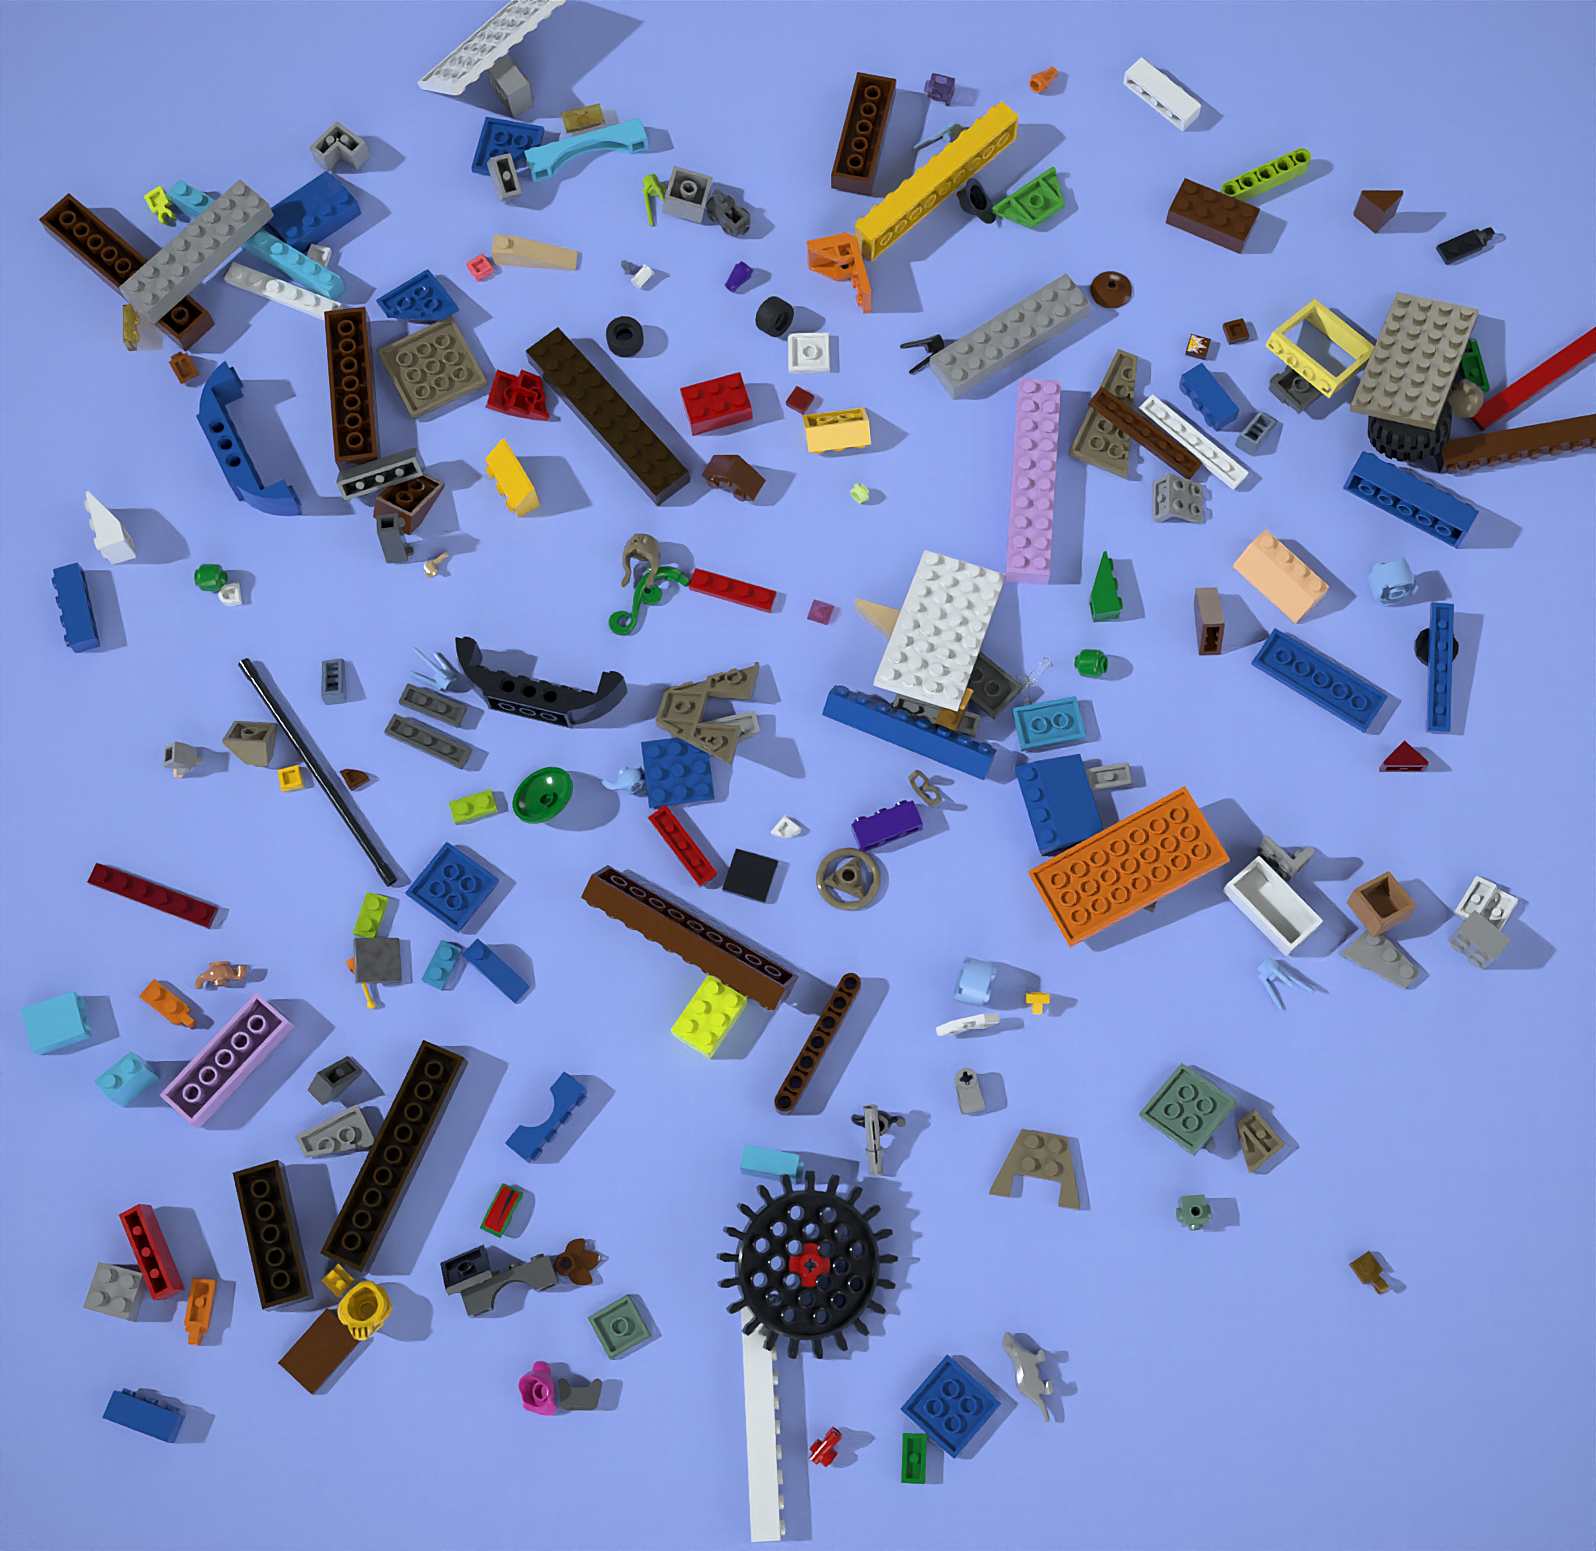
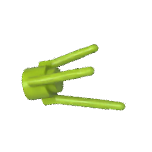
[642,174,667,226]

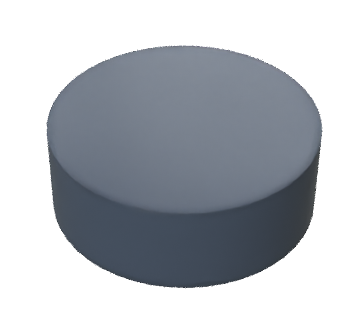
[1204,1136,1218,1153]

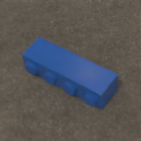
[51,562,101,653]

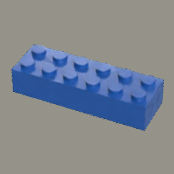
[1343,451,1479,549]

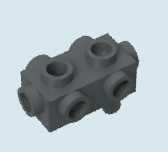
[706,190,750,237]

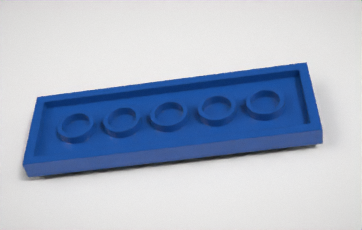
[1251,628,1388,733]

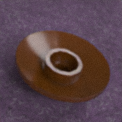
[1090,271,1132,309]

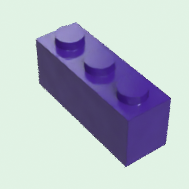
[851,800,923,852]

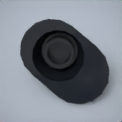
[957,178,996,224]

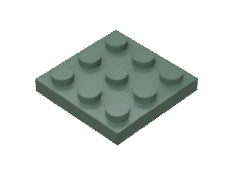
[1138,1063,1237,1156]

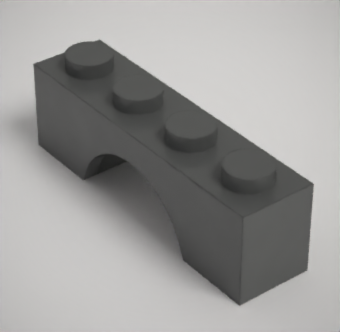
[460,1253,560,1318]

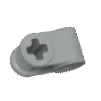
[954,1068,985,1115]

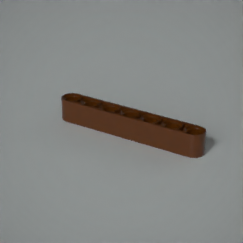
[774,973,861,1116]

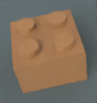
[1346,871,1417,937]

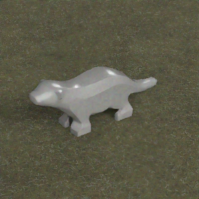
[1002,1332,1054,1423]

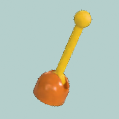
[346,957,376,1009]

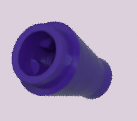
[724,261,753,293]

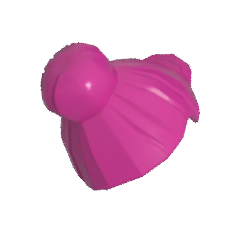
[518,1361,557,1416]

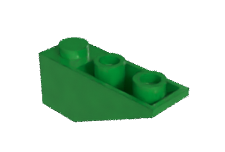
[1089,551,1123,622]

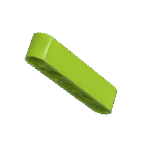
[1220,148,1311,202]

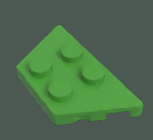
[992,166,1064,230]

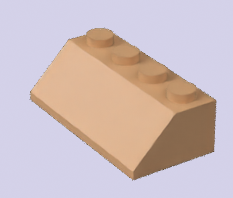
[1232,529,1330,624]

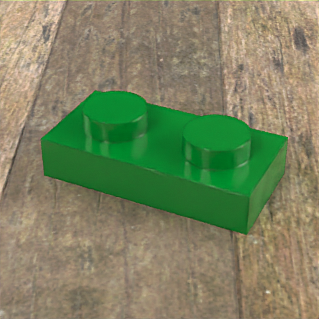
[901,1433,927,1484]

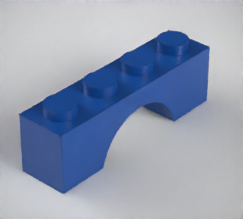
[505,1071,588,1163]

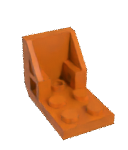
[806,232,872,314]

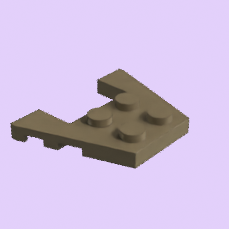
[989,1129,1080,1211]

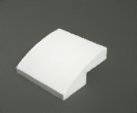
[1454,875,1518,931]

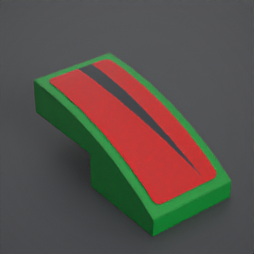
[480,1183,523,1238]

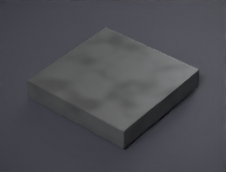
[353,938,402,984]

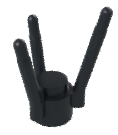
[900,334,945,374]

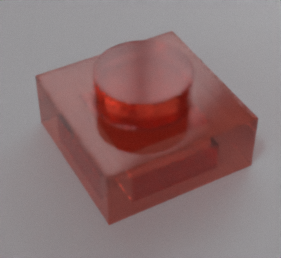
[785,386,814,415]

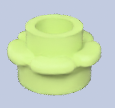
[850,484,869,504]

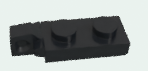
[1436,227,1495,265]

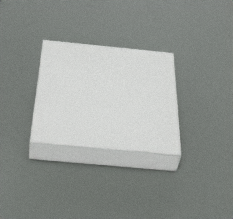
[788,332,830,374]

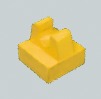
[1025,992,1050,1014]
[321,1264,356,1298]

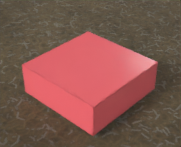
[466,254,494,282]

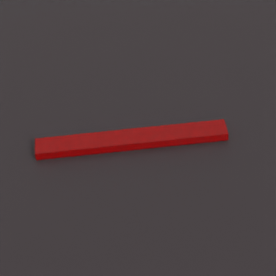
[1470,327,1596,431]

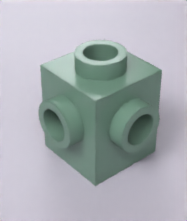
[1176,1194,1211,1231]

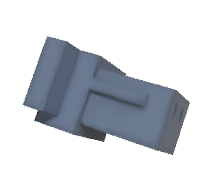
[621,260,633,274]

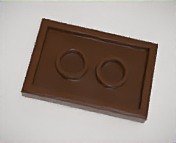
[278,1308,362,1395]

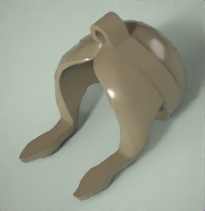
[1447,379,1485,419]
[621,533,661,588]

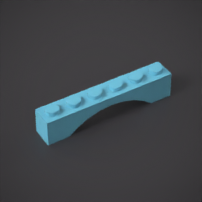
[524,118,649,182]

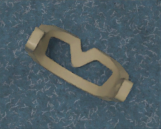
[908,770,942,807]

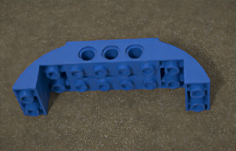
[196,361,302,516]

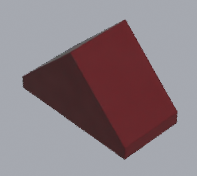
[1379,740,1429,772]

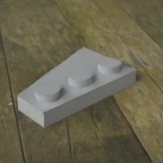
[1339,929,1421,990]
[295,1104,375,1158]

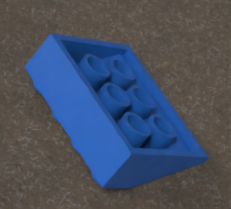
[267,171,362,254]
[1014,754,1104,856]

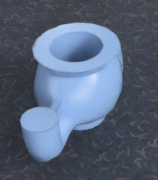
[602,764,645,795]

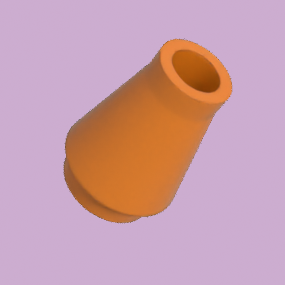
[1029,66,1058,93]

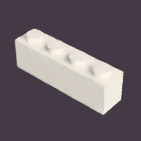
[1123,57,1201,132]

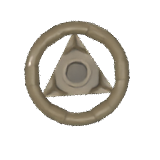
[816,847,881,911]

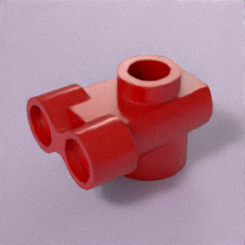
[809,1426,842,1468]

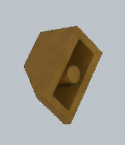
[935,687,974,731]

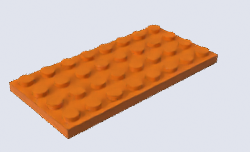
[1028,786,1230,948]

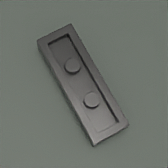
[398,683,467,728]

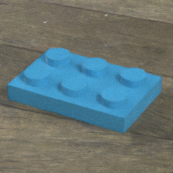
[1012,696,1086,752]

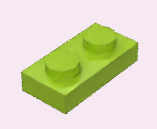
[448,789,498,825]
[352,892,389,938]

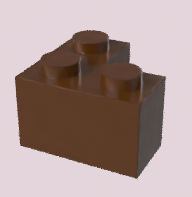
[702,455,766,502]

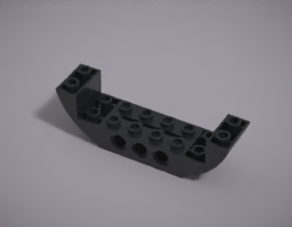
[455,636,628,729]

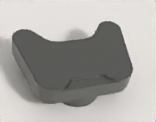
[558,1378,603,1411]

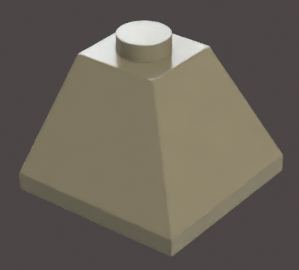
[222,721,277,767]

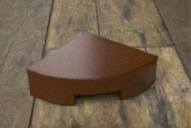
[339,769,370,791]

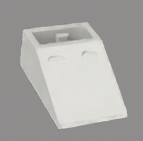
[84,491,136,565]

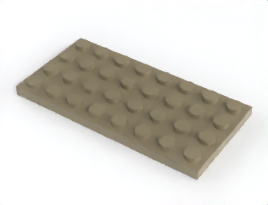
[1350,292,1480,430]

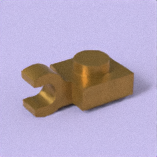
[1349,1251,1389,1294]

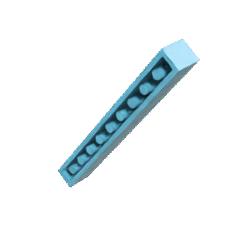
[167,179,346,301]

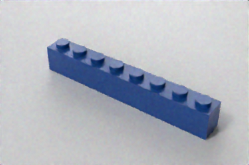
[822,685,997,780]

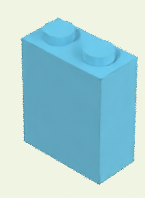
[21,991,92,1055]
[94,1051,160,1108]
[740,1144,804,1185]

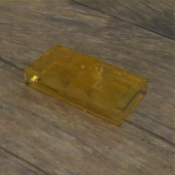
[561,103,605,134]

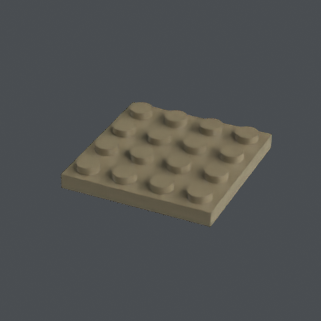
[377,315,488,420]

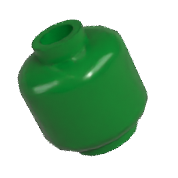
[194,564,228,591]
[1074,649,1108,678]

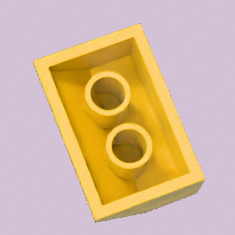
[802,407,871,454]
[485,438,540,517]

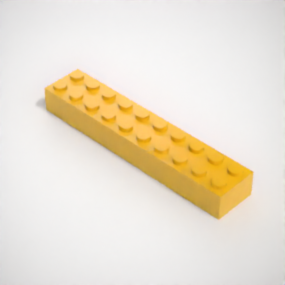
[855,101,1019,262]

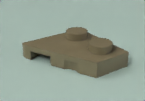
[1235,1109,1285,1174]

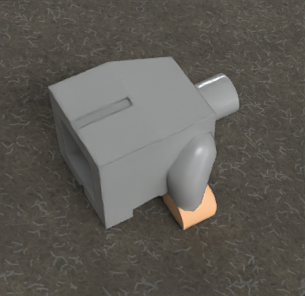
[163,741,203,778]

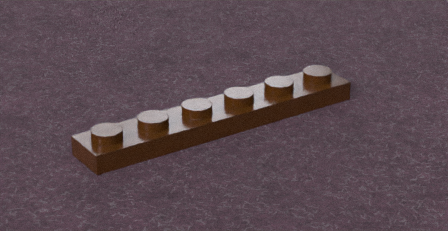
[1088,386,1202,480]

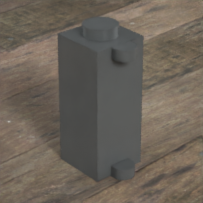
[376,513,414,564]

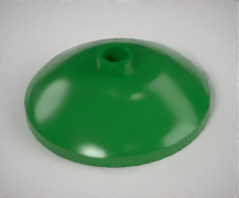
[512,767,573,824]

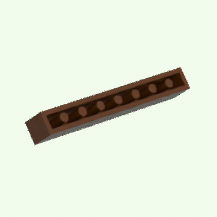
[1434,414,1596,474]

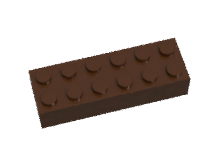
[831,72,897,196]

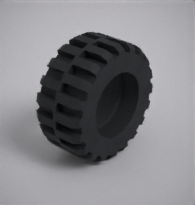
[1367,399,1452,462]

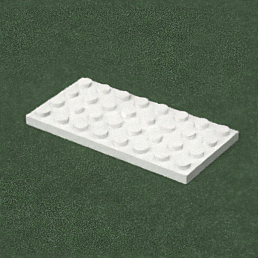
[417,0,566,95]
[873,550,1005,712]

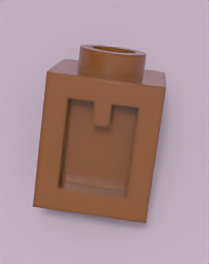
[169,351,199,385]

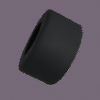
[755,296,794,338]
[606,316,644,357]

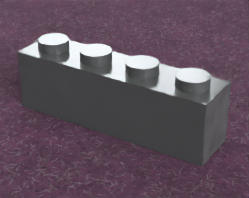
[336,447,425,501]

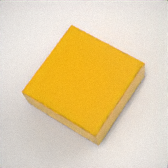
[277,765,304,792]

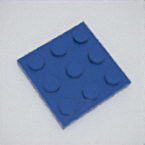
[641,737,715,808]
[405,841,500,933]
[900,1354,1002,1459]

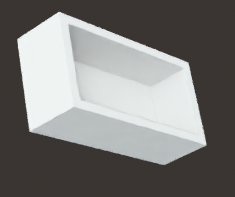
[1223,856,1323,956]

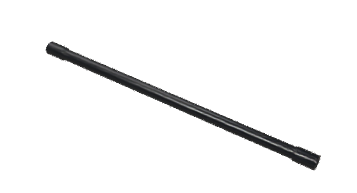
[238,658,398,887]

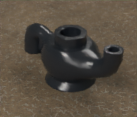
[851,1110,906,1136]

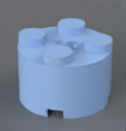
[1367,558,1418,606]
[953,956,997,1007]

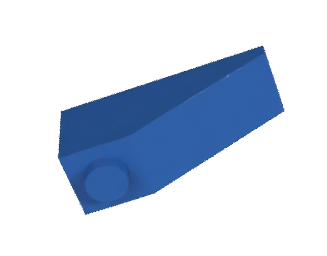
[462,938,530,1004]

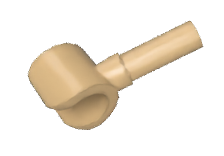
[424,552,448,578]

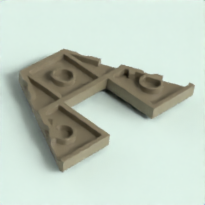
[655,662,760,765]

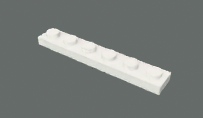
[224,262,343,321]
[1138,394,1249,490]

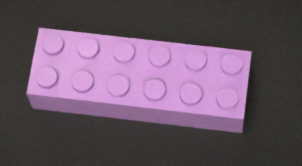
[160,992,295,1129]

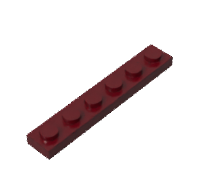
[87,862,219,929]

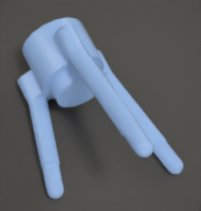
[913,120,963,150]
[408,647,457,691]
[1257,957,1312,1011]

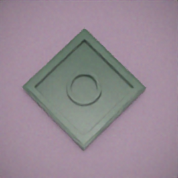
[587,1294,651,1360]

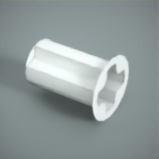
[631,264,655,289]

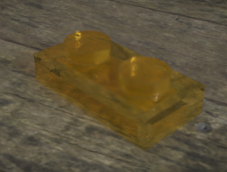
[123,304,140,351]

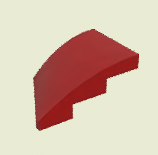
[485,369,550,421]

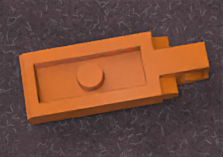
[139,979,198,1030]
[184,1278,217,1346]

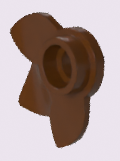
[554,1238,601,1286]

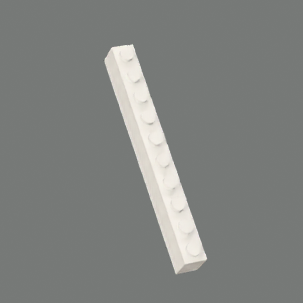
[740,1295,785,1542]

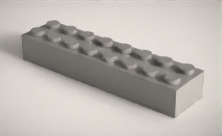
[119,179,274,324]
[929,273,1091,400]

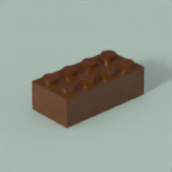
[1165,178,1260,254]

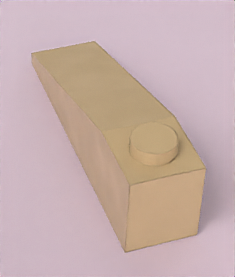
[491,234,578,271]

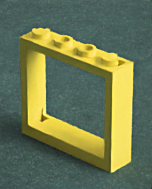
[1265,299,1375,398]

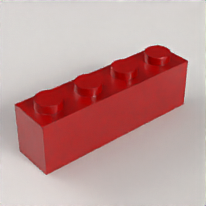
[119,1204,185,1300]

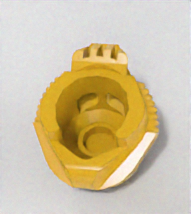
[338,1281,393,1340]

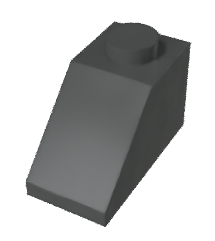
[307,1056,363,1106]

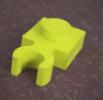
[144,185,176,225]

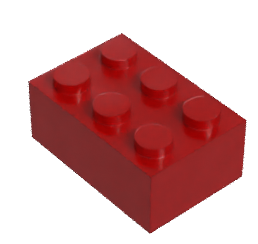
[680,372,753,436]

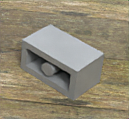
[487,153,522,203]

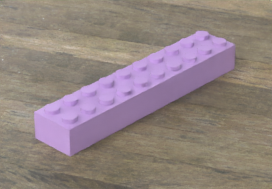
[1005,378,1061,585]

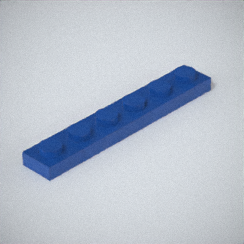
[1426,602,1454,733]

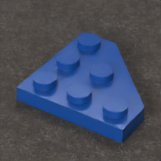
[471,117,545,175]
[376,269,459,321]

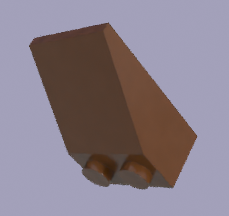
[373,473,445,536]

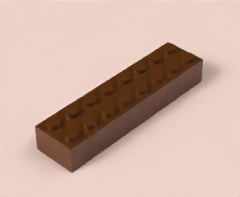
[324,307,381,472]

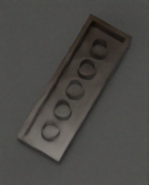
[233,1159,314,1312]

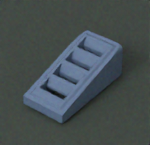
[1235,411,1277,456]
[321,658,346,705]

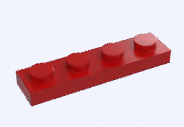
[688,568,777,613]
[648,805,718,888]

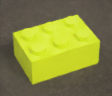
[671,975,748,1060]

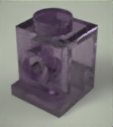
[924,73,956,106]

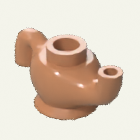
[195,961,247,989]

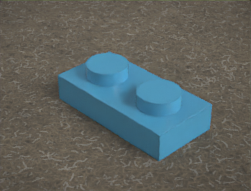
[421,940,463,991]

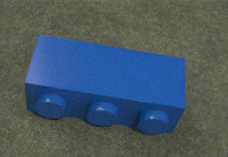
[1179,363,1239,432]
[102,1388,185,1443]

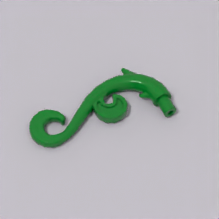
[608,566,690,635]

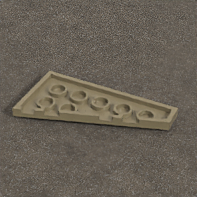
[1068,349,1137,479]

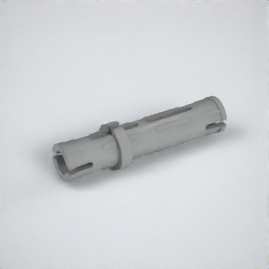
[863,1104,884,1176]

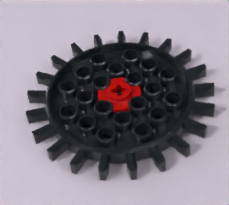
[716,1170,898,1359]

